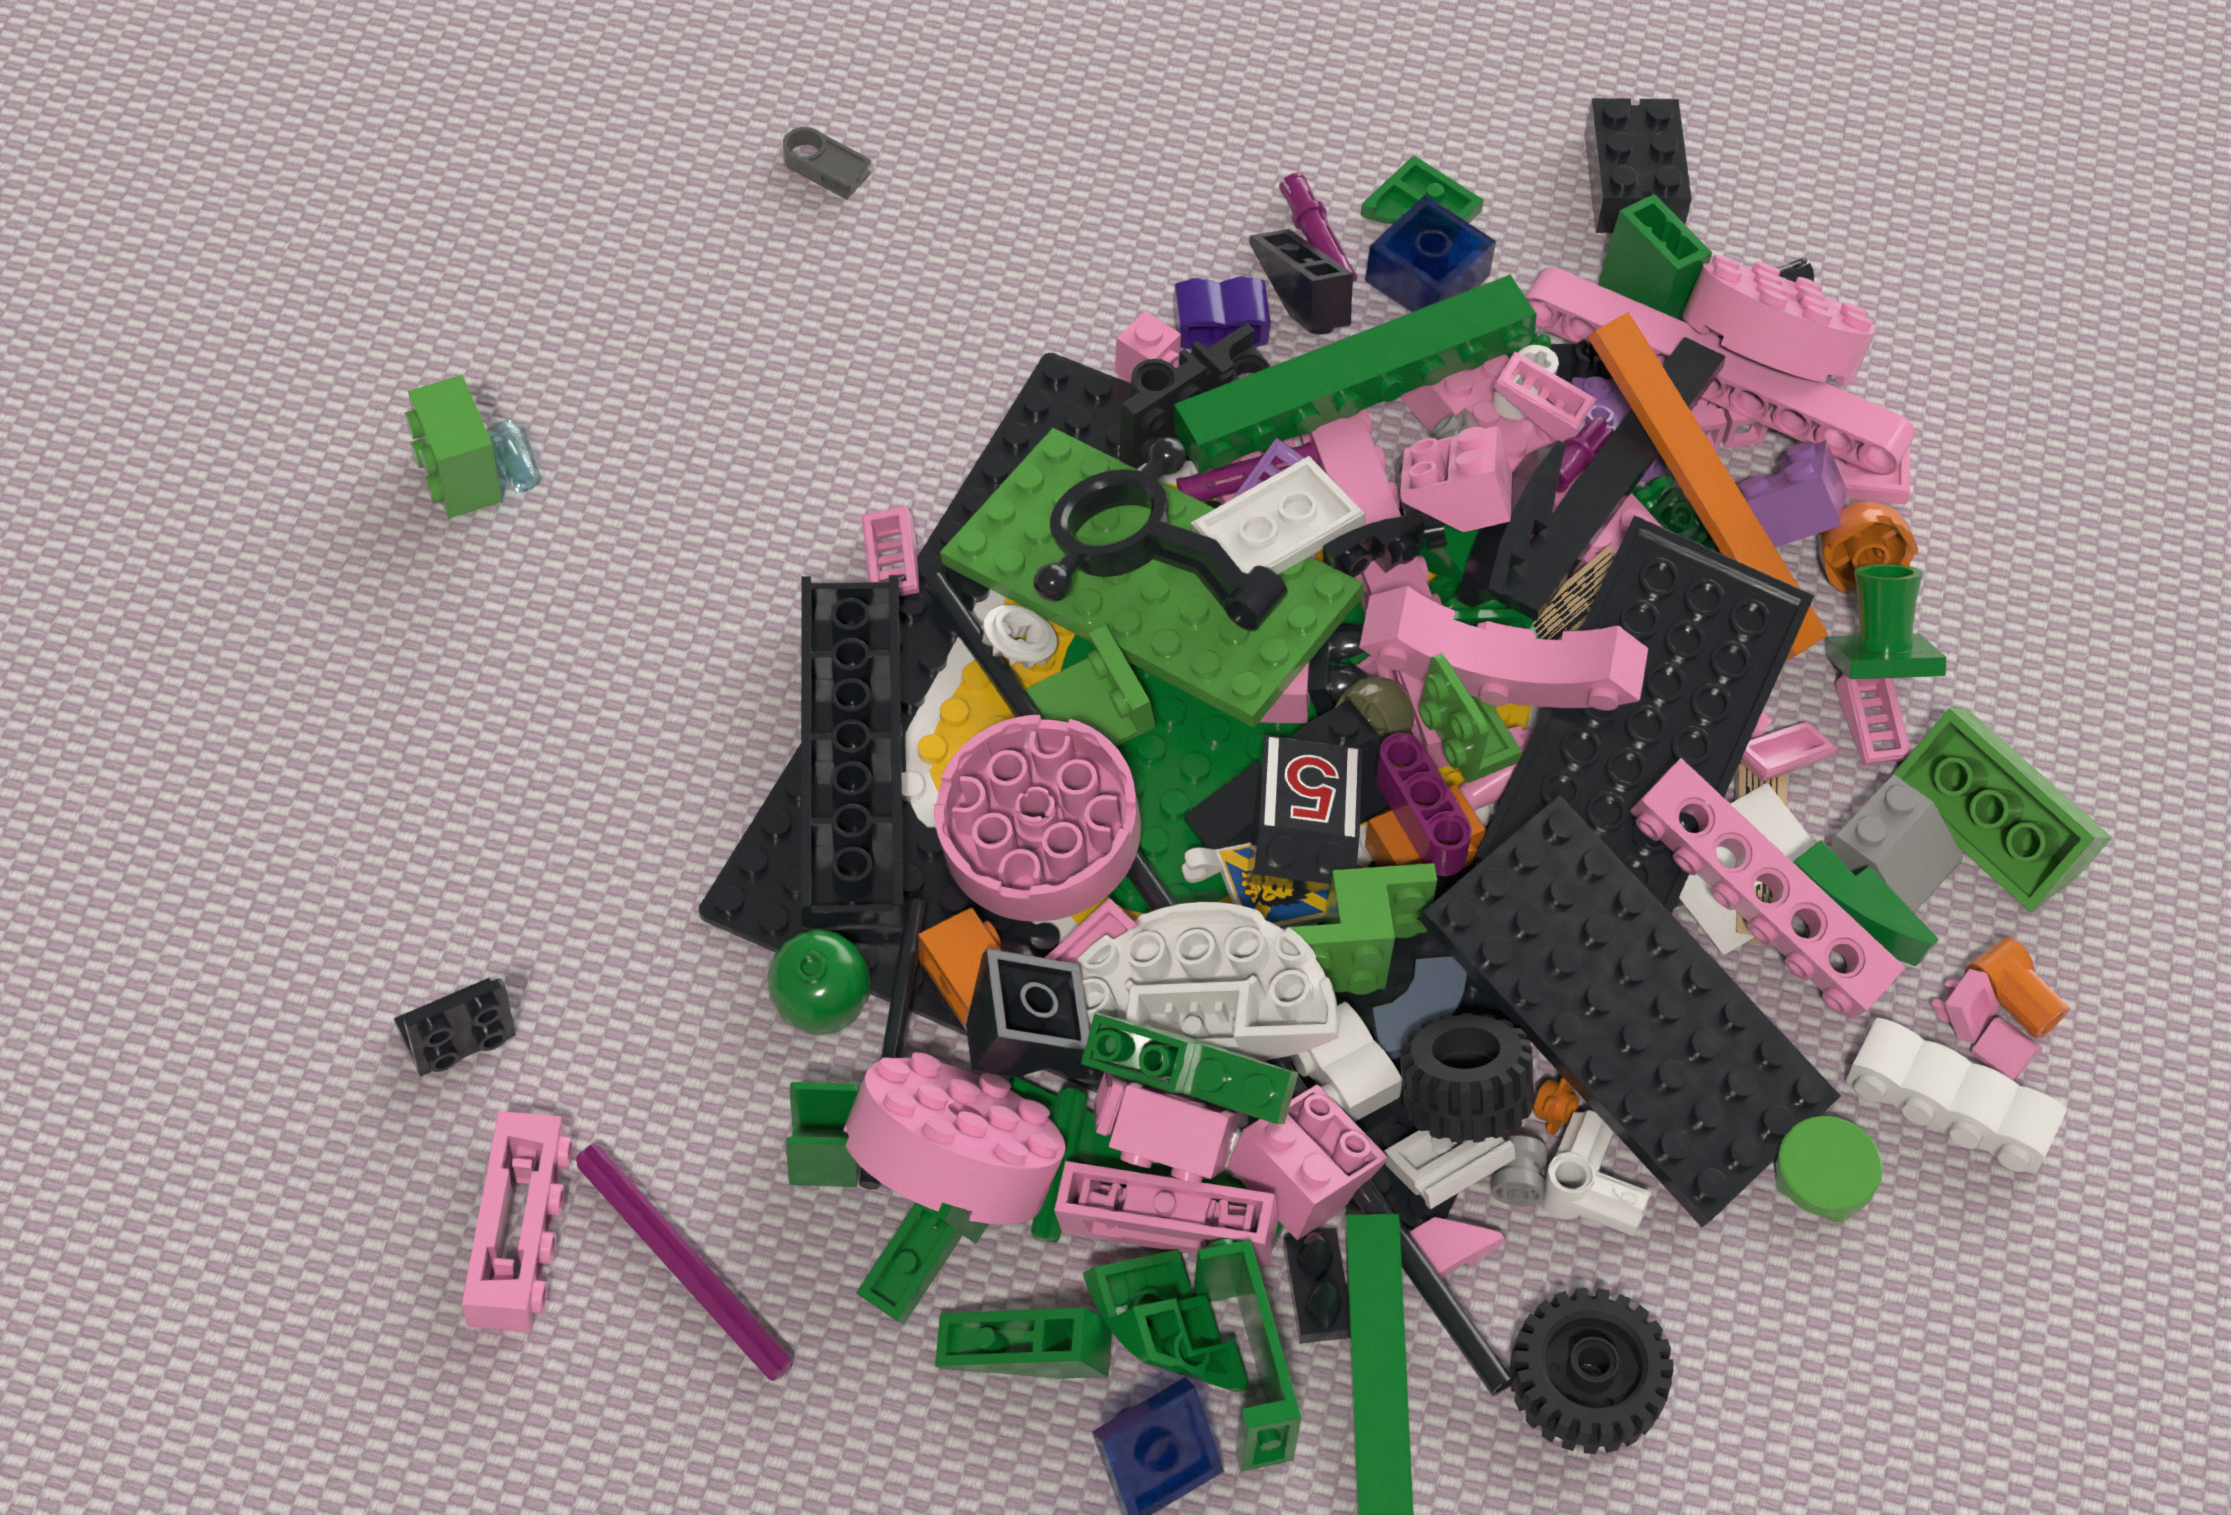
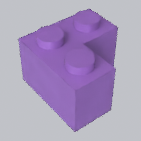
[1738,440,1847,548]

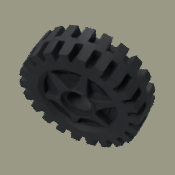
[1509,1288,1674,1454]

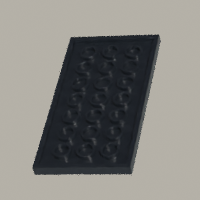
[1473,515,1815,914]
[1417,795,1841,1227]

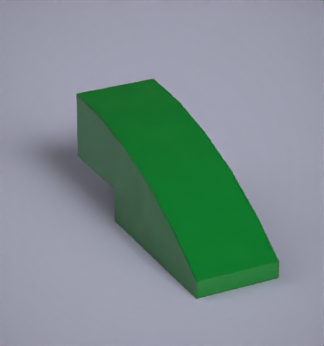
[1793,840,1939,966]

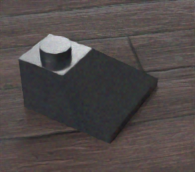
[966,949,1089,1077]

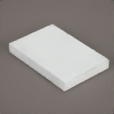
[1191,456,1365,575]

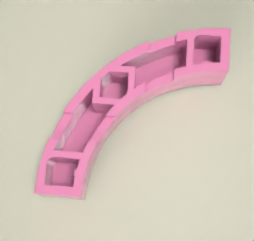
[1359,586,1648,710]

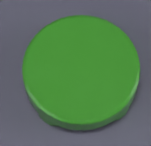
[1775,1116,1883,1222]

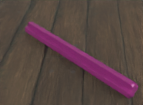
[576,1144,792,1381]

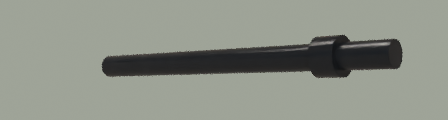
[859,899,928,1190]

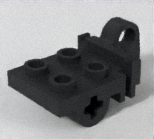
[1119,323,1270,469]

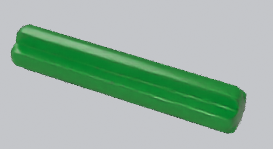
[1031,1088,1087,1243]

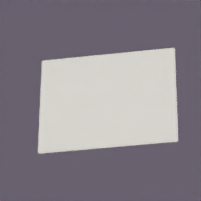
[1679,783,1816,955]

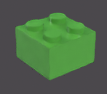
[404,375,502,519]

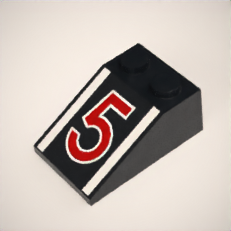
[1246,735,1363,894]

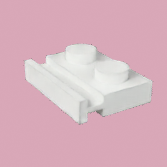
[1384,1130,1516,1209]

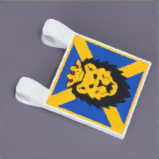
[1182,843,1329,930]

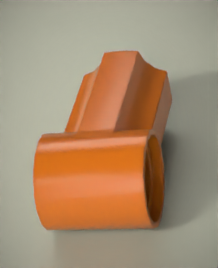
[1965,938,2070,1039]

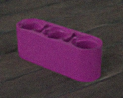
[1375,733,1472,876]

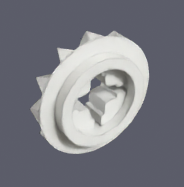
[981,605,1057,669]

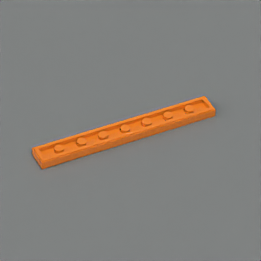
[1587,311,1829,660]

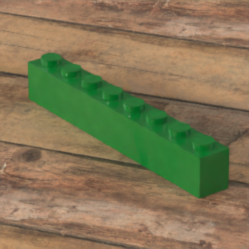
[1174,274,1537,473]

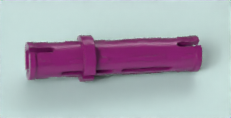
[1279,172,1358,282]
[1176,442,1320,501]

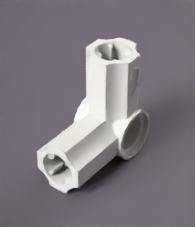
[1542,1110,1651,1237]

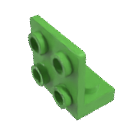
[1026,624,1156,747]

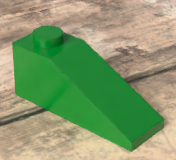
[935,1307,1112,1379]

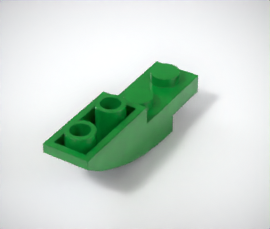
[1081,1013,1298,1124]

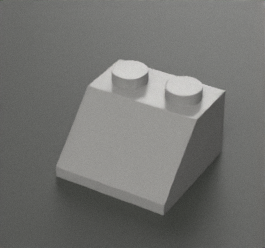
[1830,774,1963,913]

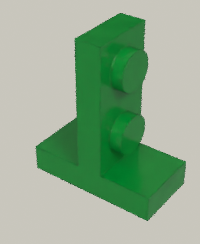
[856,1201,988,1325]

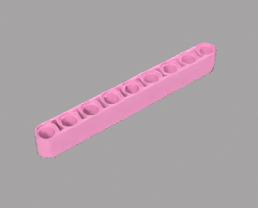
[1525,267,1915,475]

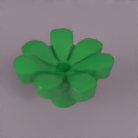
[1631,475,1674,511]

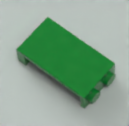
[1193,1239,1302,1472]

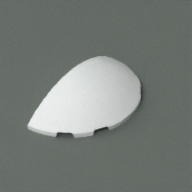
[1077,902,1339,1062]

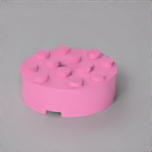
[1682,254,1876,386]
[934,715,1141,922]
[843,1052,1066,1225]

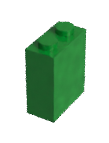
[1598,194,1713,323]

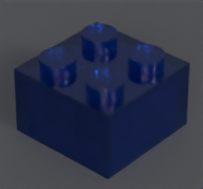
[1365,195,1496,312]

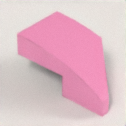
[1410,1217,1507,1279]

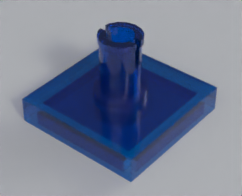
[1092,1377,1224,1515]

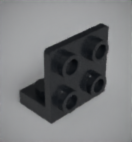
[394,978,516,1077]

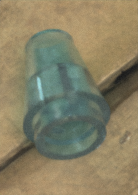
[487,420,542,492]

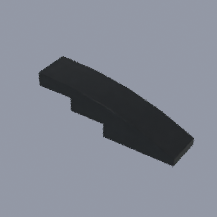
[1457,440,1566,608]

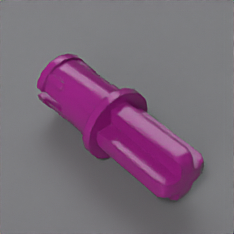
[1556,416,1614,493]

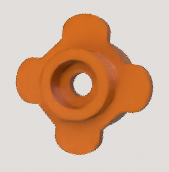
[1534,1077,1579,1135]

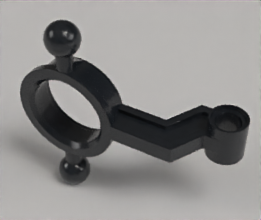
[1033,437,1288,631]

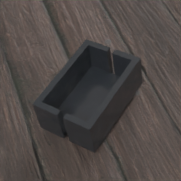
[1584,98,1692,233]

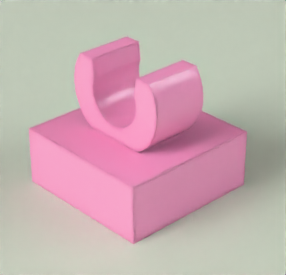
[1931,969,1999,1043]

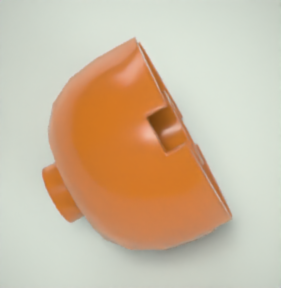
[1819,501,1918,595]

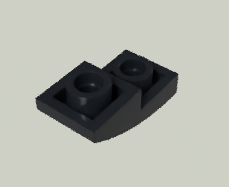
[1323,515,1424,577]

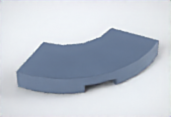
[1371,956,1467,1060]

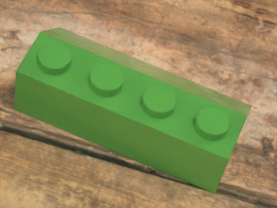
[1893,708,2112,912]

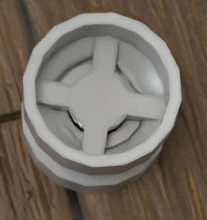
[1491,1135,1548,1206]

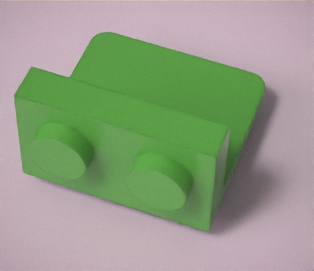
[1419,653,1522,783]

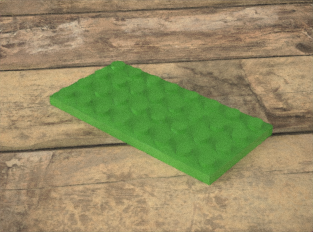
[940,428,1364,728]

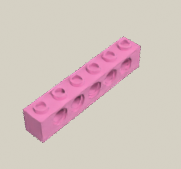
[1630,758,1905,1019]

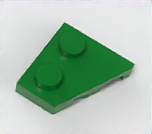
[1360,155,1484,236]

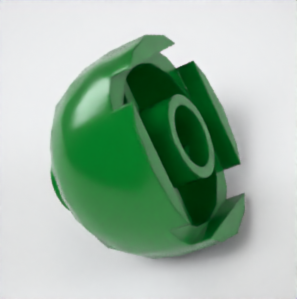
[767,929,871,1036]

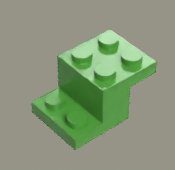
[1290,863,1437,995]

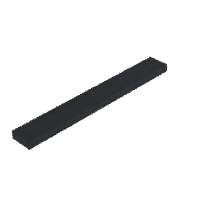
[1495,337,1726,621]

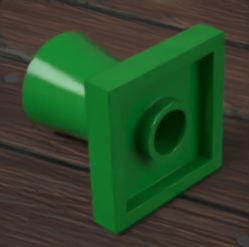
[1825,564,1947,680]

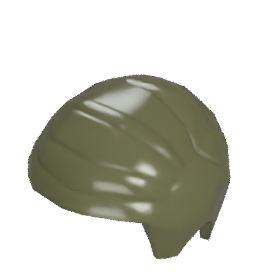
[1335,676,1414,743]

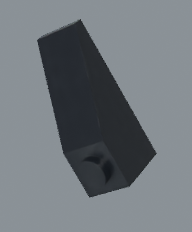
[1249,229,1353,334]

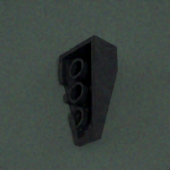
[1184,700,1390,850]

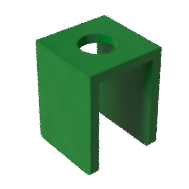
[786,1082,859,1187]

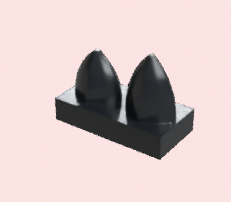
[1308,623,1371,717]
[1283,1232,1350,1344]

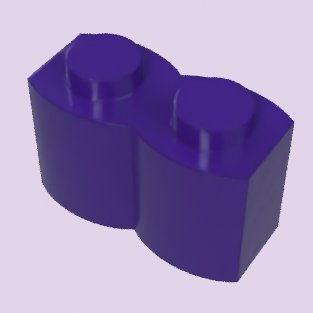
[1172,276,1271,350]

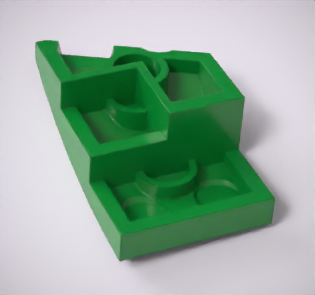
[1082,1249,1249,1393]

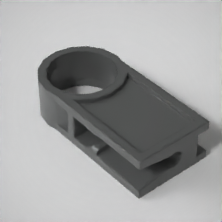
[783,127,871,200]

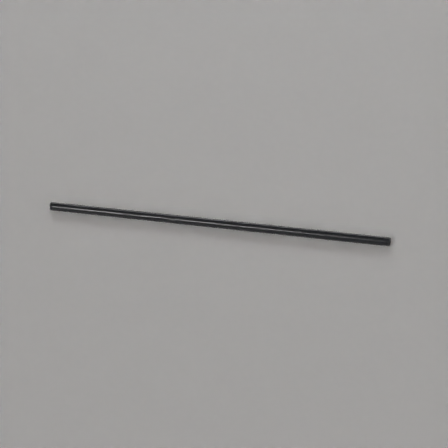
[924,573,1514,1396]

